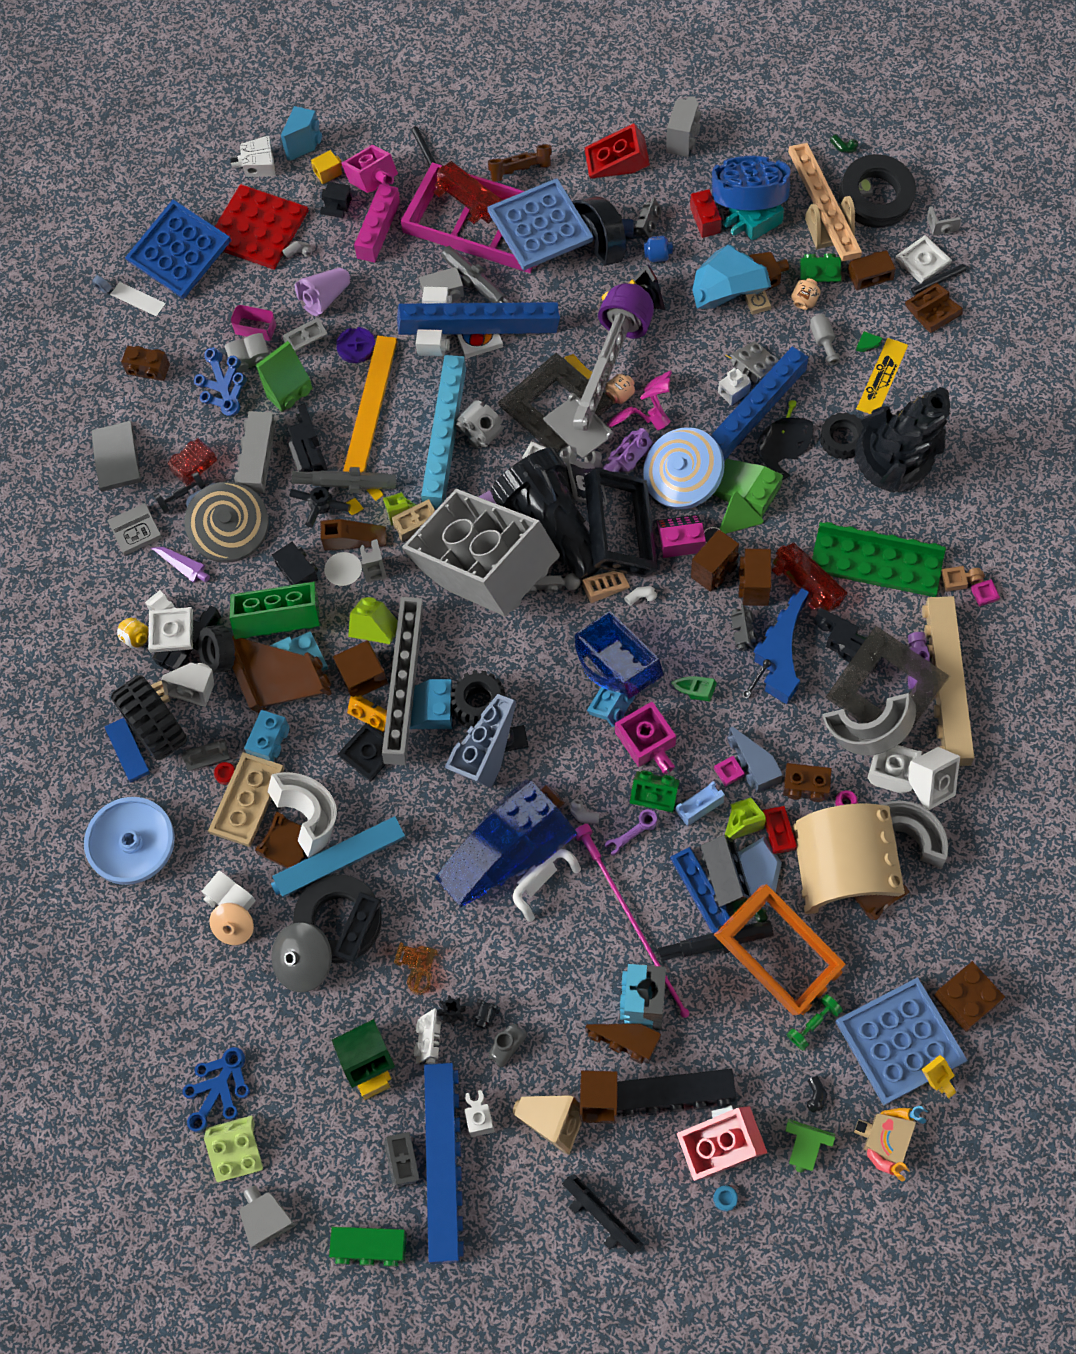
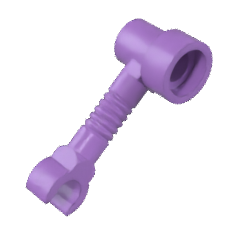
[605,809,658,856]

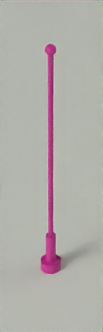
[573,824,689,1018]

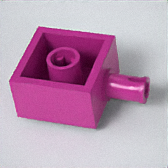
[341,144,398,193]
[615,702,676,775]

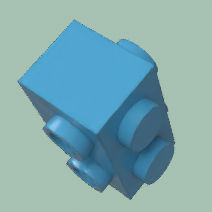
[244,710,290,762]

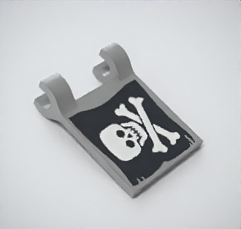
[560,446,608,506]

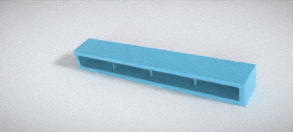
[421,355,466,509]

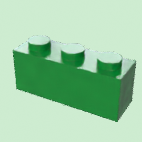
[329,1227,407,1267]

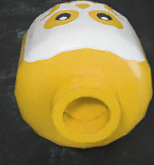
[117,617,149,649]

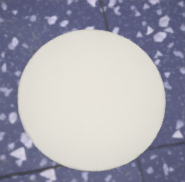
[324,552,362,586]

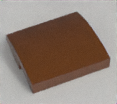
[905,283,963,333]

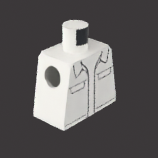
[230,136,276,177]

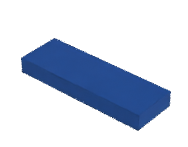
[104,717,150,783]

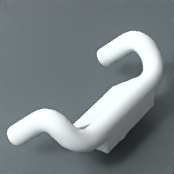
[513,849,581,922]

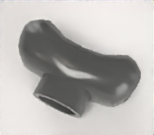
[488,1023,527,1067]

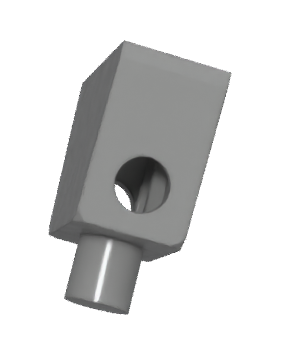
[239,1185,296,1250]

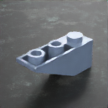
[727,727,783,792]

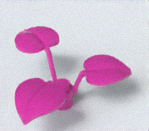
[607,370,672,431]

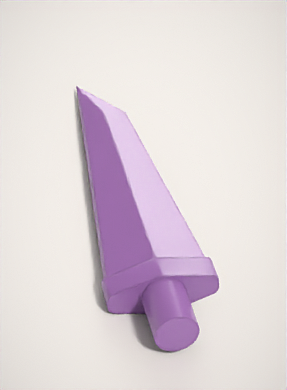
[151,547,210,583]

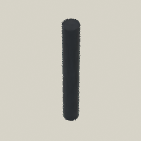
[411,126,437,166]
[911,264,966,295]

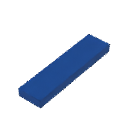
[670,847,730,933]

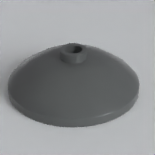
[271,922,332,992]

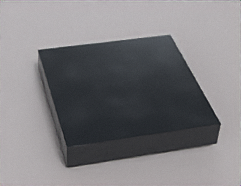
[337,723,387,782]

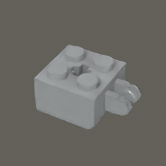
[666,96,701,157]

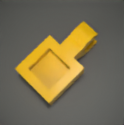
[922,1055,956,1098]

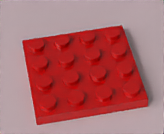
[214,184,309,270]

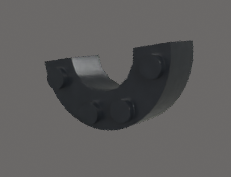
[572,196,627,266]

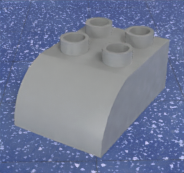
[402,489,560,617]

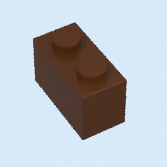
[848,250,896,291]

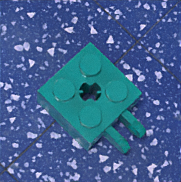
[723,205,784,240]

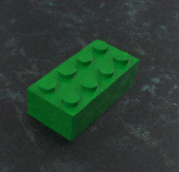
[229,582,320,639]

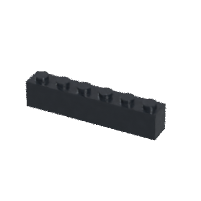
[617,1069,736,1118]

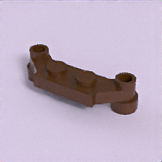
[488,144,552,182]

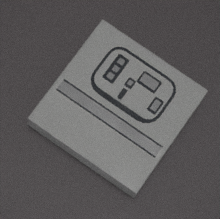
[107,503,162,556]

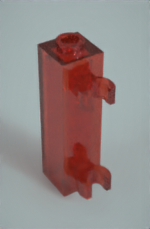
[434,161,503,224]
[772,542,848,612]

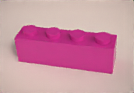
[354,184,400,263]

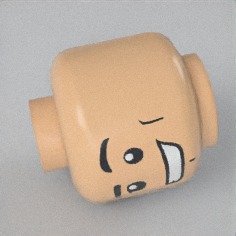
[605,374,635,404]

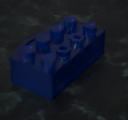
[575,611,664,699]

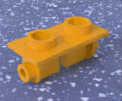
[347,696,387,732]

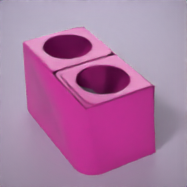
[231,305,277,341]

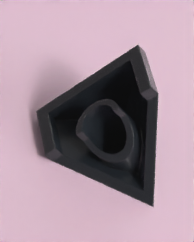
[633,264,666,310]

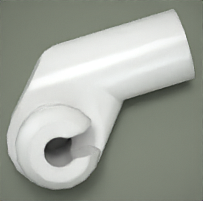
[624,586,657,606]

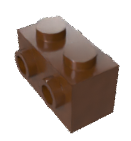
[121,345,170,381]
[783,763,832,802]

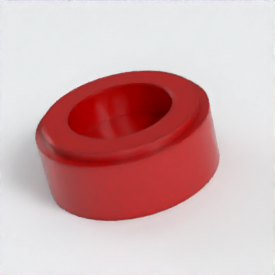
[214,762,235,785]

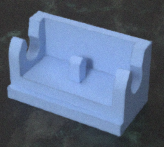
[674,782,725,827]

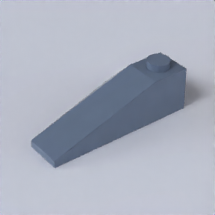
[445,694,517,789]

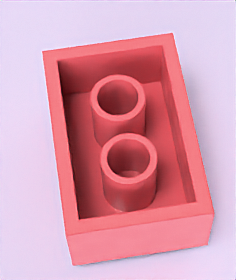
[677,1106,768,1181]

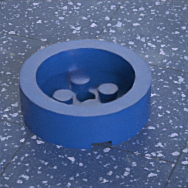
[712,156,791,210]

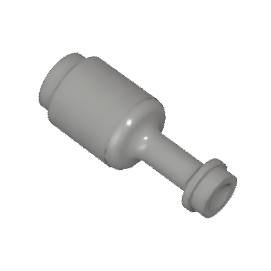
[810,314,840,365]

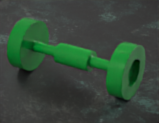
[787,994,843,1051]

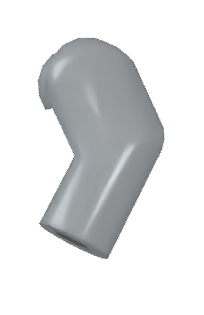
[282,241,313,258]
[570,799,599,824]

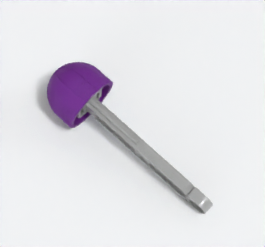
[573,283,654,431]

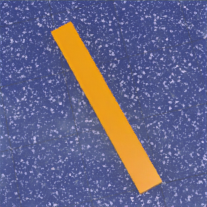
[343,335,397,472]

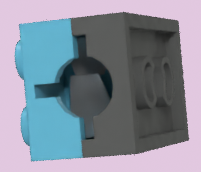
[620,964,666,1030]

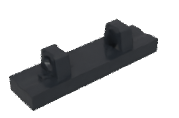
[562,1174,644,1256]

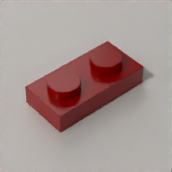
[762,806,797,854]

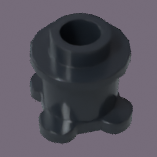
[472,999,500,1030]

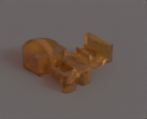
[394,943,439,995]

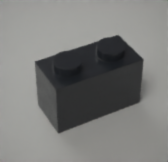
[272,541,318,585]

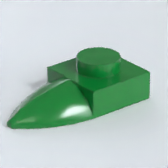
[671,676,717,702]

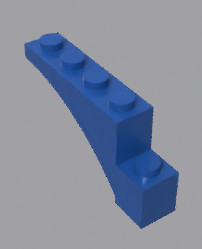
[754,588,809,704]

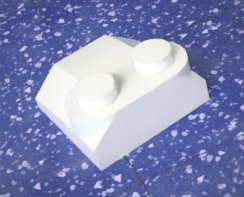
[867,745,922,793]

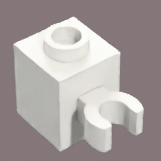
[718,368,751,405]
[464,1090,494,1138]

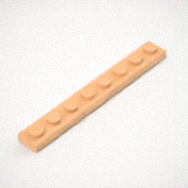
[788,143,862,261]

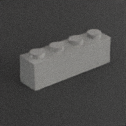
[234,411,276,493]

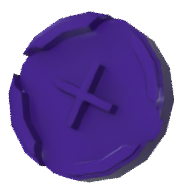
[336,327,375,364]

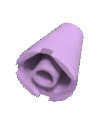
[295,268,350,316]

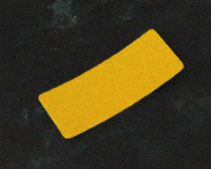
[565,354,592,379]
[346,489,383,515]

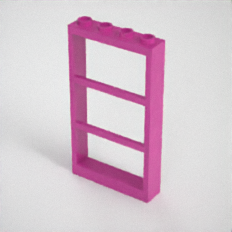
[401,163,537,273]

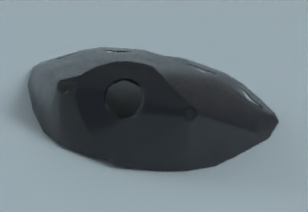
[756,418,813,480]

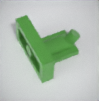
[785,1119,835,1173]

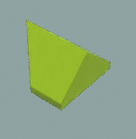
[383,492,416,526]
[725,797,766,839]

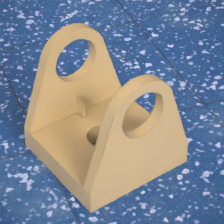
[805,196,855,249]

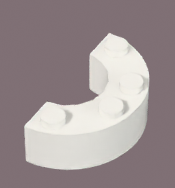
[416,287,452,356]
[268,772,337,857]

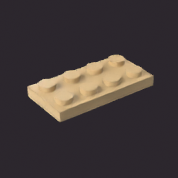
[208,752,284,847]

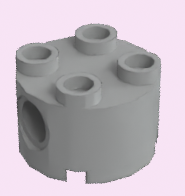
[455,400,504,448]

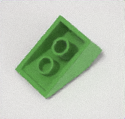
[256,341,313,412]
[713,459,783,518]

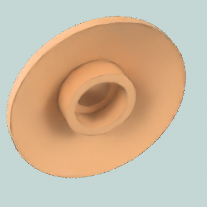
[210,903,254,945]

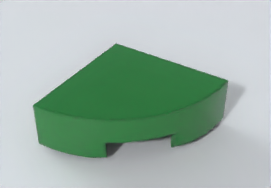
[856,331,883,352]

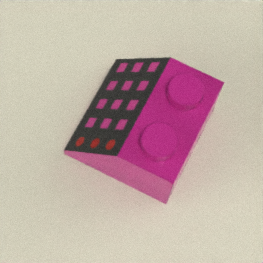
[657,514,706,558]

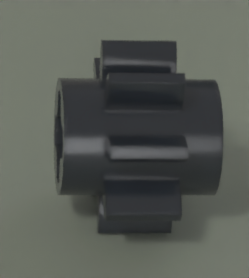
[437,995,466,1026]

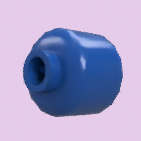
[644,236,673,263]

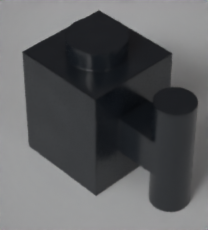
[320,182,353,218]

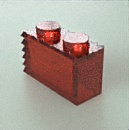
[167,438,217,486]

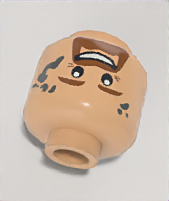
[791,278,821,310]

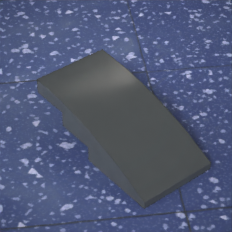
[92,421,142,492]

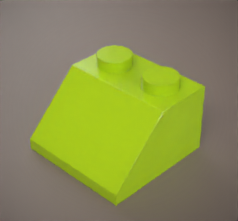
[348,597,398,644]

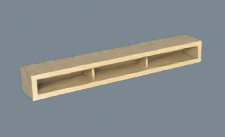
[922,596,974,766]

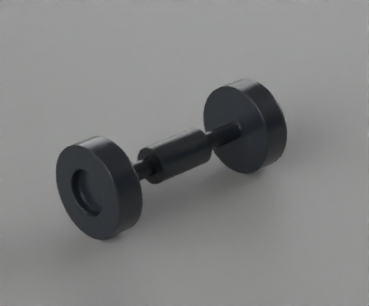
[154,471,206,514]

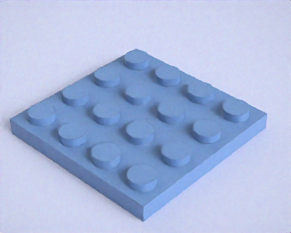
[488,178,593,271]
[835,977,968,1106]

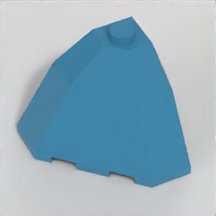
[692,245,771,309]

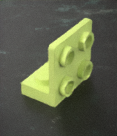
[204,1116,263,1182]

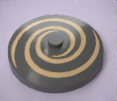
[184,482,269,563]

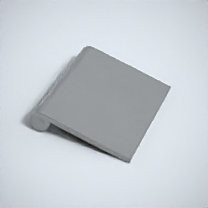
[543,393,614,459]

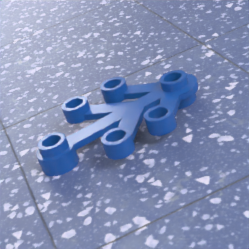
[194,347,247,416]
[183,1047,250,1133]

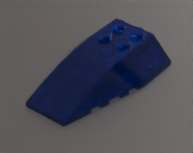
[435,779,578,908]

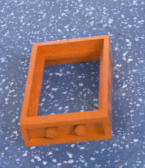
[714,884,846,1015]

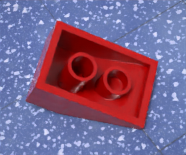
[584,123,650,179]

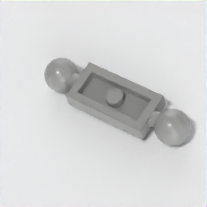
[527,573,581,594]

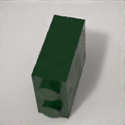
[332,1019,395,1088]

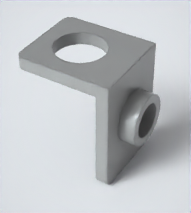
[927,206,961,236]

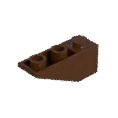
[320,519,387,551]
[585,1023,661,1064]

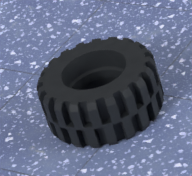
[111,675,188,761]

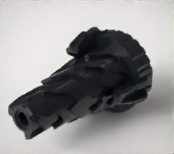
[855,387,951,492]
[490,447,601,580]

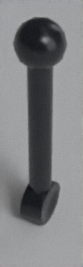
[742,659,771,698]

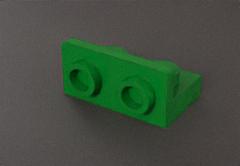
[630,770,680,813]

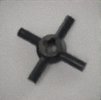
[290,487,351,528]

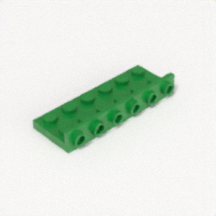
[809,522,946,597]

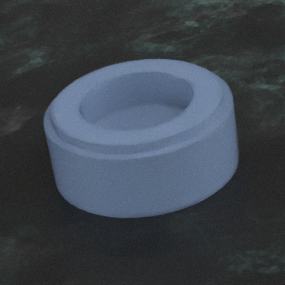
[92,275,112,294]

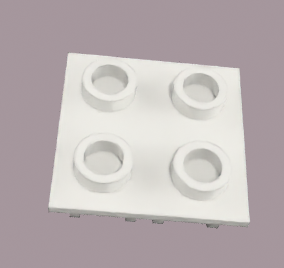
[414,1009,441,1064]

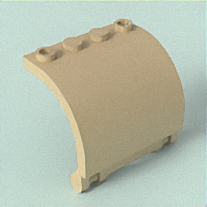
[792,804,905,914]

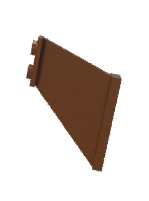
[232,636,332,713]

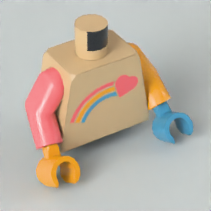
[854,1106,928,1181]

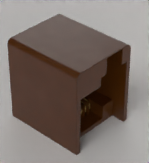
[333,640,388,697]
[580,1070,618,1124]

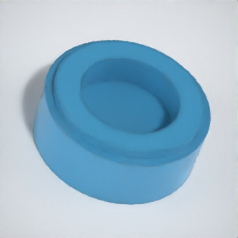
[713,1186,738,1212]

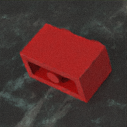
[690,189,721,238]

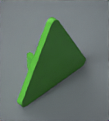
[720,491,764,534]

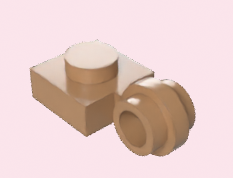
[942,566,985,592]

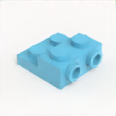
[270,631,329,671]

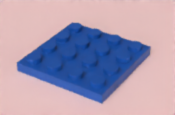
[125,199,232,300]

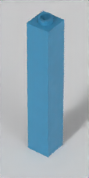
[271,816,405,898]

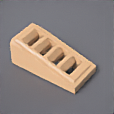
[582,571,630,603]

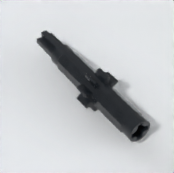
[658,920,774,961]

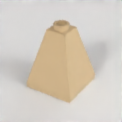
[513,1095,582,1155]

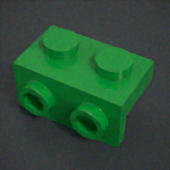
[799,253,841,282]

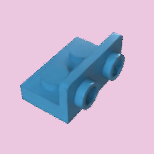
[587,675,636,727]

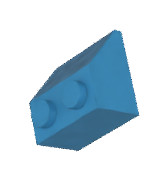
[281,106,322,161]
[410,679,453,729]

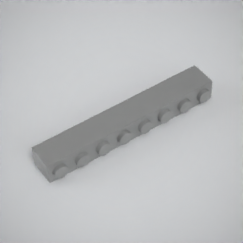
[382,597,423,765]

